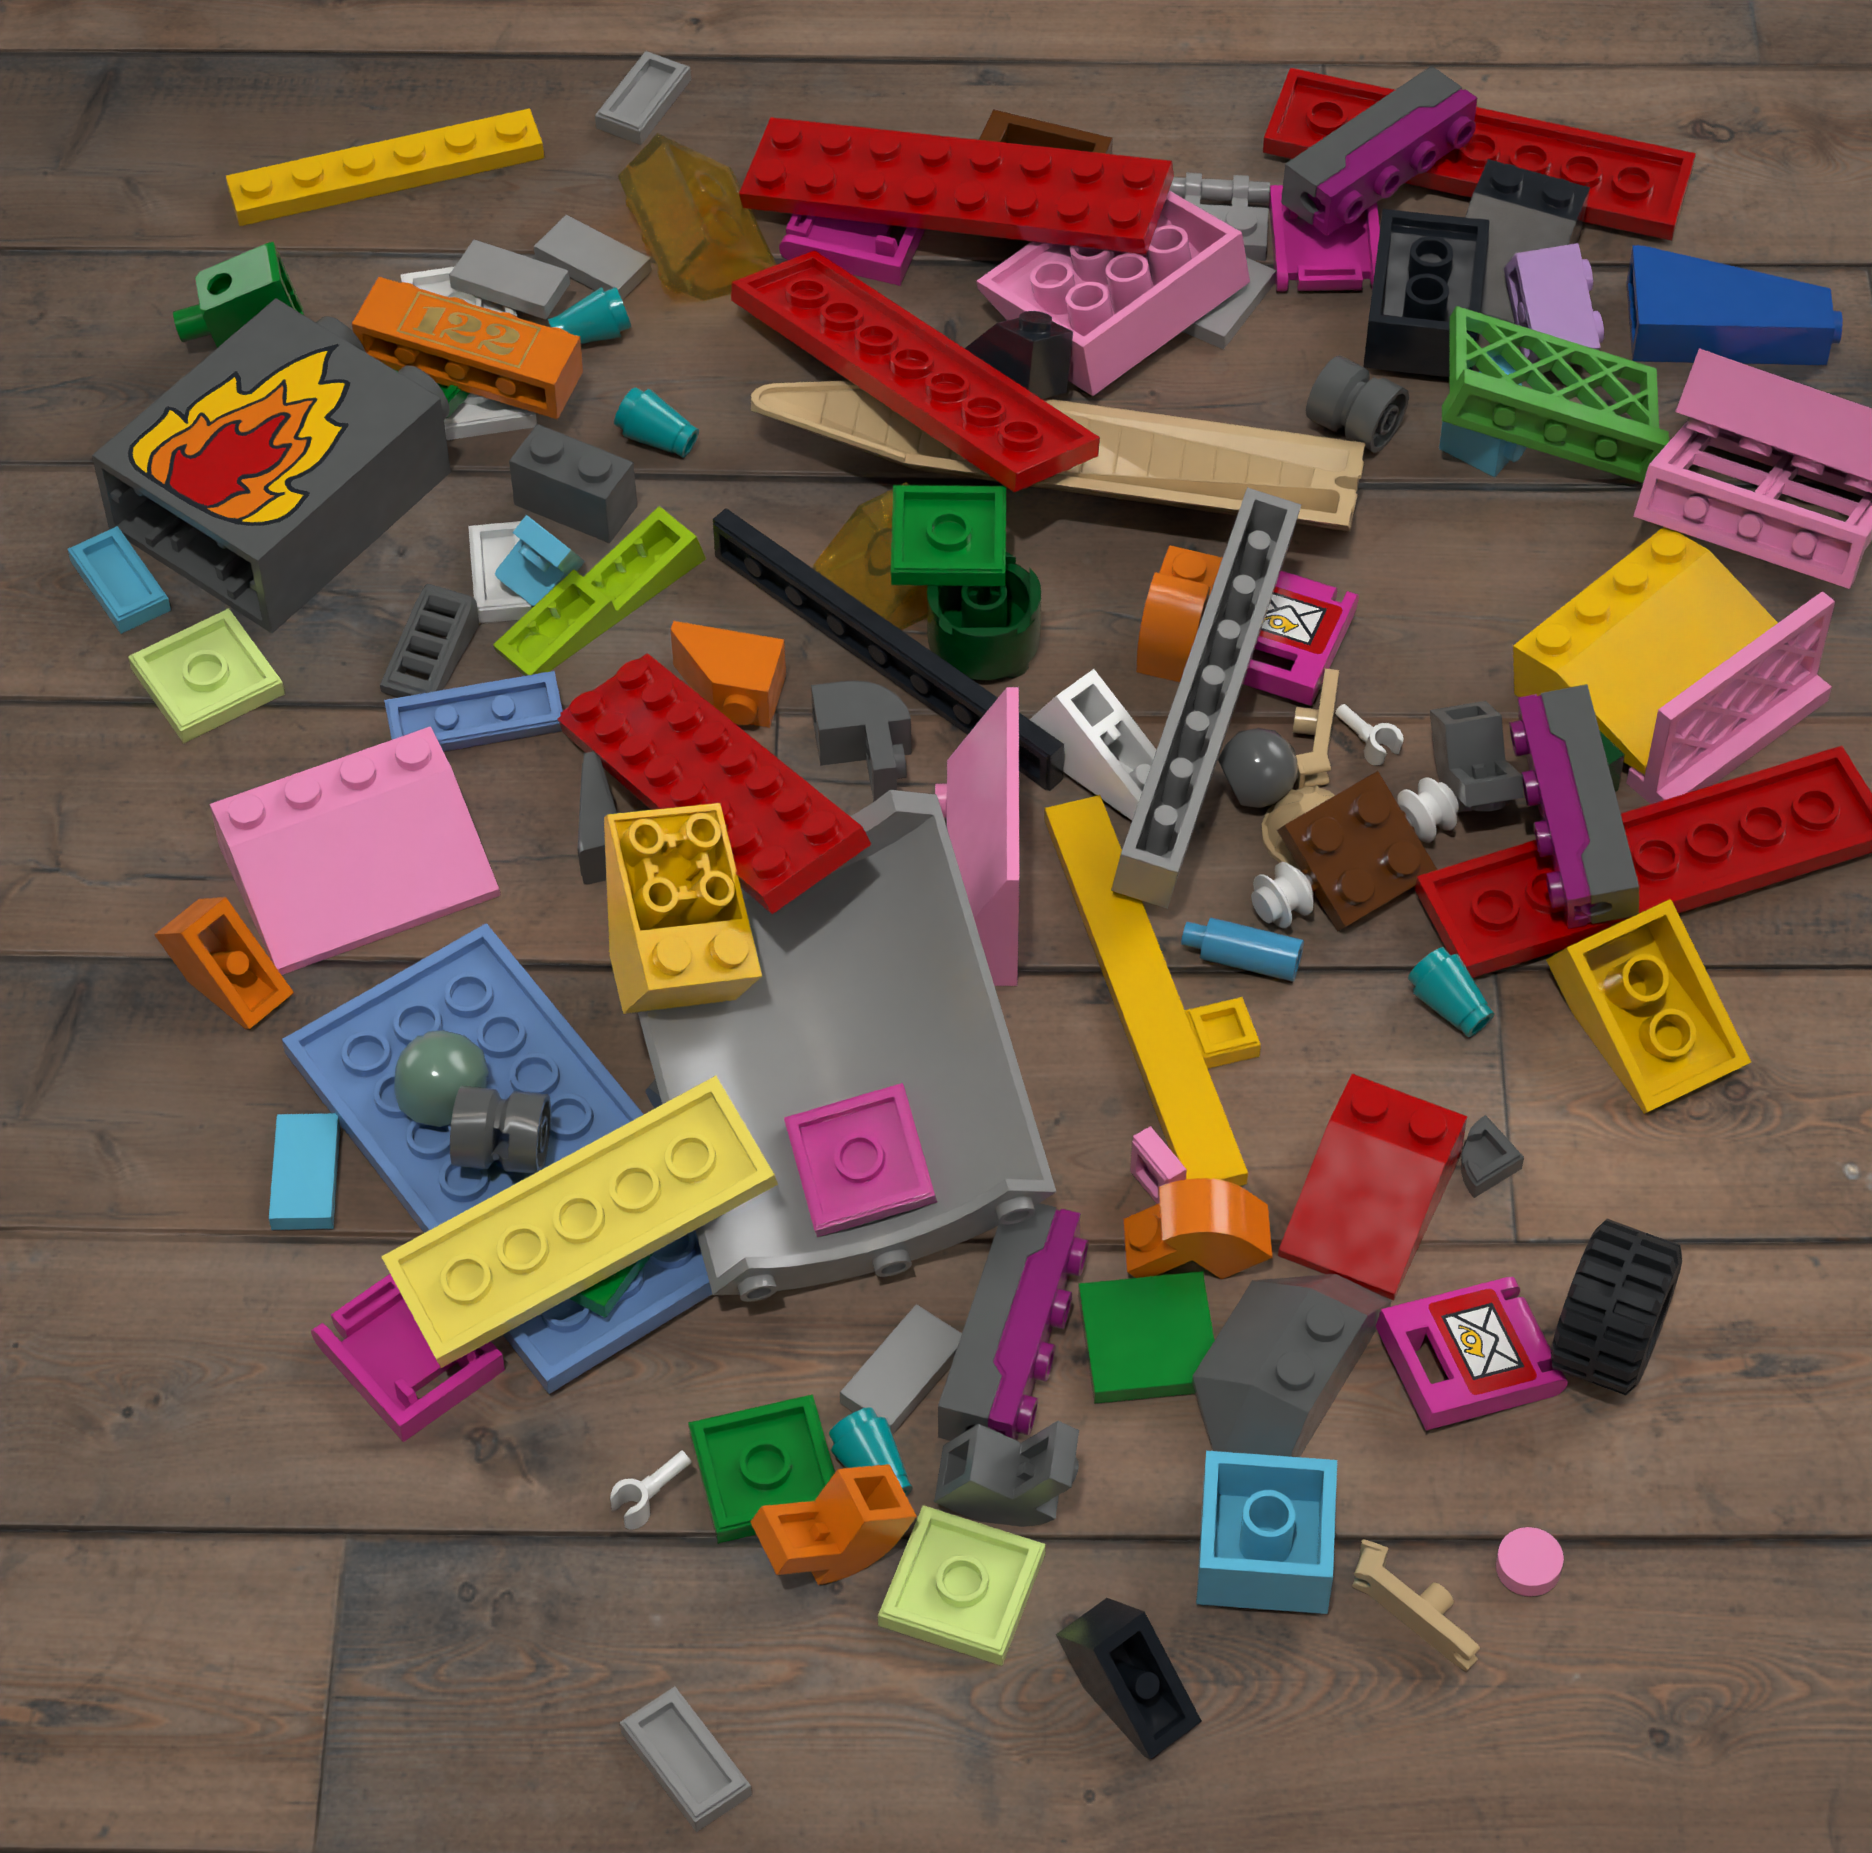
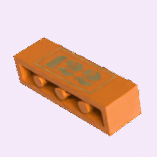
[352,277,583,420]

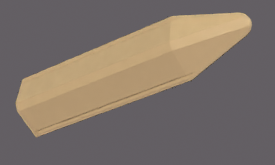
[751,381,1365,532]

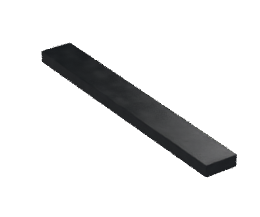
[713,508,1064,791]

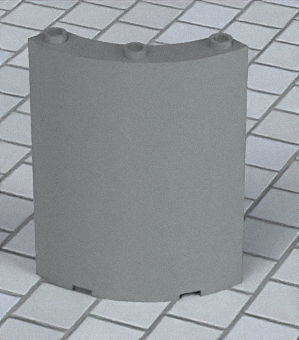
[638,790,1056,1302]

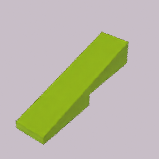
[493,506,706,676]

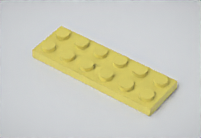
[381,1076,778,1368]

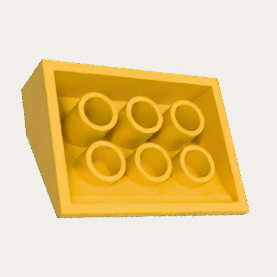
[1513,527,1778,775]

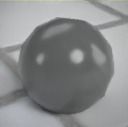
[1218,728,1298,808]

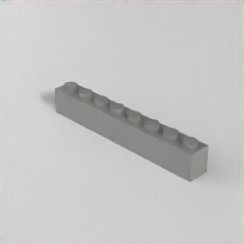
[1111,487,1301,909]

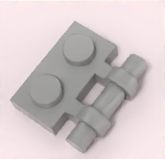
[1169,172,1270,261]

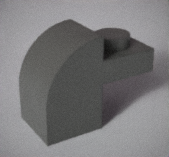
[811,681,911,802]
[1430,701,1524,813]
[934,1421,1079,1527]

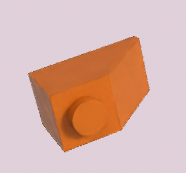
[671,621,786,728]
[154,897,294,1029]

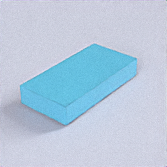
[68,526,171,634]
[269,1113,340,1230]

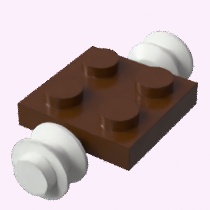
[1251,771,1459,932]

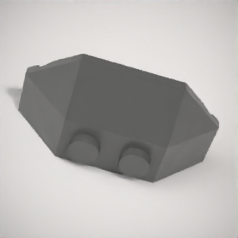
[1192,1274,1391,1457]

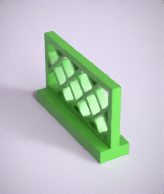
[1442,306,1669,483]

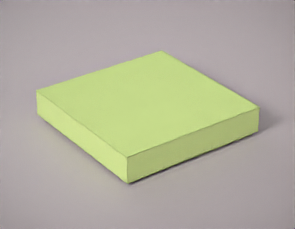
[128,608,285,743]
[878,1505,1046,1666]

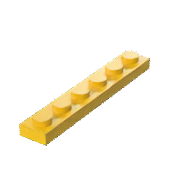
[226,108,544,226]

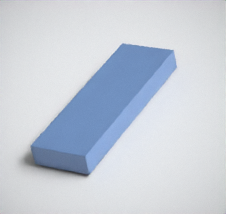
[384,671,562,752]

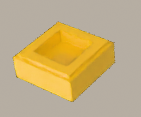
[1185,997,1261,1069]

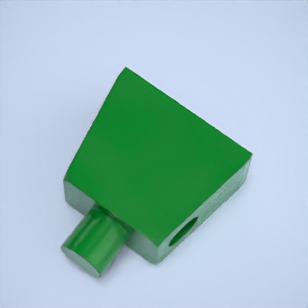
[173,241,304,348]

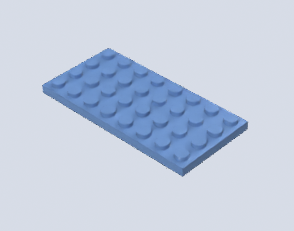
[282,923,712,1394]

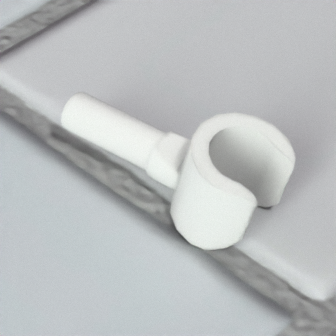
[1335,704,1403,765]
[610,1450,692,1529]

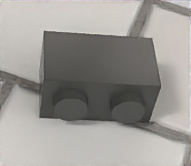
[509,424,637,543]

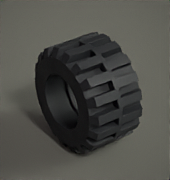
[1551,1219,1682,1395]

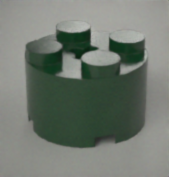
[927,552,1041,680]

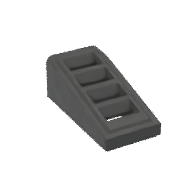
[380,584,479,698]
[577,751,617,884]

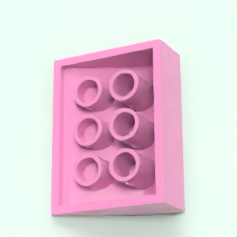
[976,191,1250,396]
[1676,349,1872,493]
[935,687,1019,986]
[210,726,500,975]

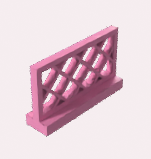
[1626,591,1835,804]

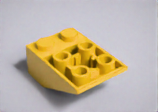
[604,803,762,1014]

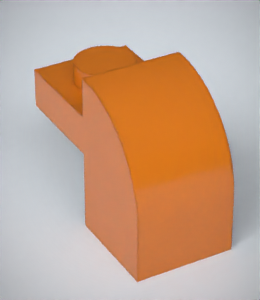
[1136,545,1223,683]
[1123,1178,1273,1279]
[751,1464,917,1585]

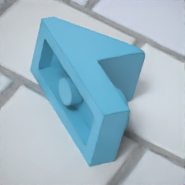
[495,515,585,606]

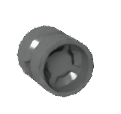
[1306,355,1409,453]
[450,1086,551,1174]

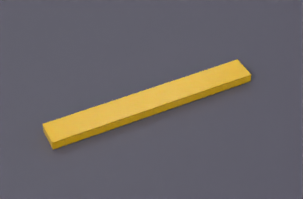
[1044,795,1248,1186]

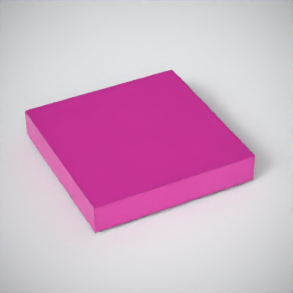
[784,1083,937,1237]

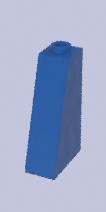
[1626,245,1843,365]

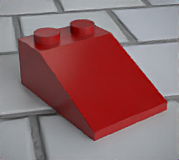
[1278,1074,1468,1300]

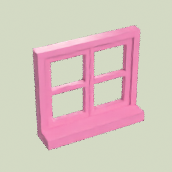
[1633,421,1872,589]

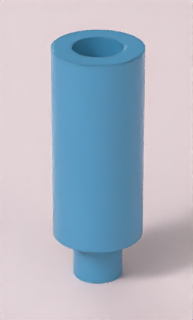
[1181,917,1304,982]

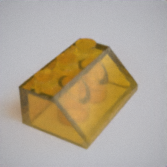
[618,133,777,301]

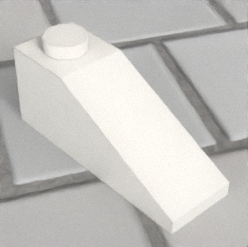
[1029,669,1156,820]

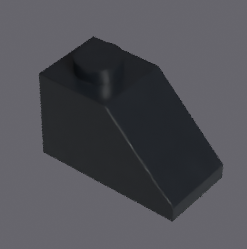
[965,311,1073,399]
[1056,1598,1202,1759]

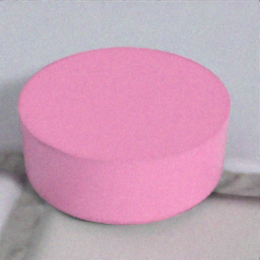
[1496,1527,1564,1596]

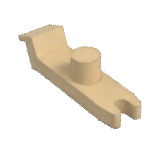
[1293,668,1339,790]
[1352,1539,1480,1671]

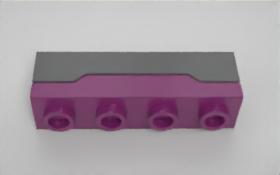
[1281,66,1478,236]
[1509,684,1639,929]
[938,1203,1089,1441]

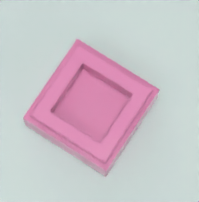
[1130,1126,1187,1204]

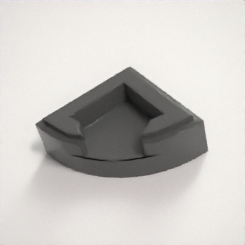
[1461,1115,1524,1198]

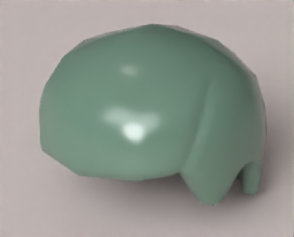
[394,1030,489,1127]

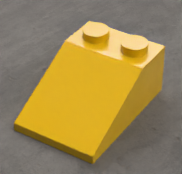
[1546,899,1751,1114]

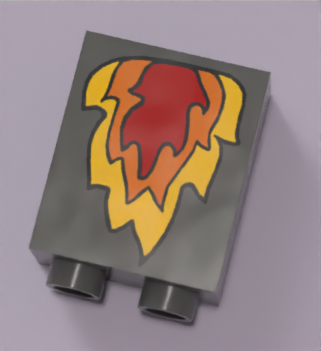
[92,299,451,633]

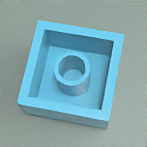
[1196,1451,1337,1614]

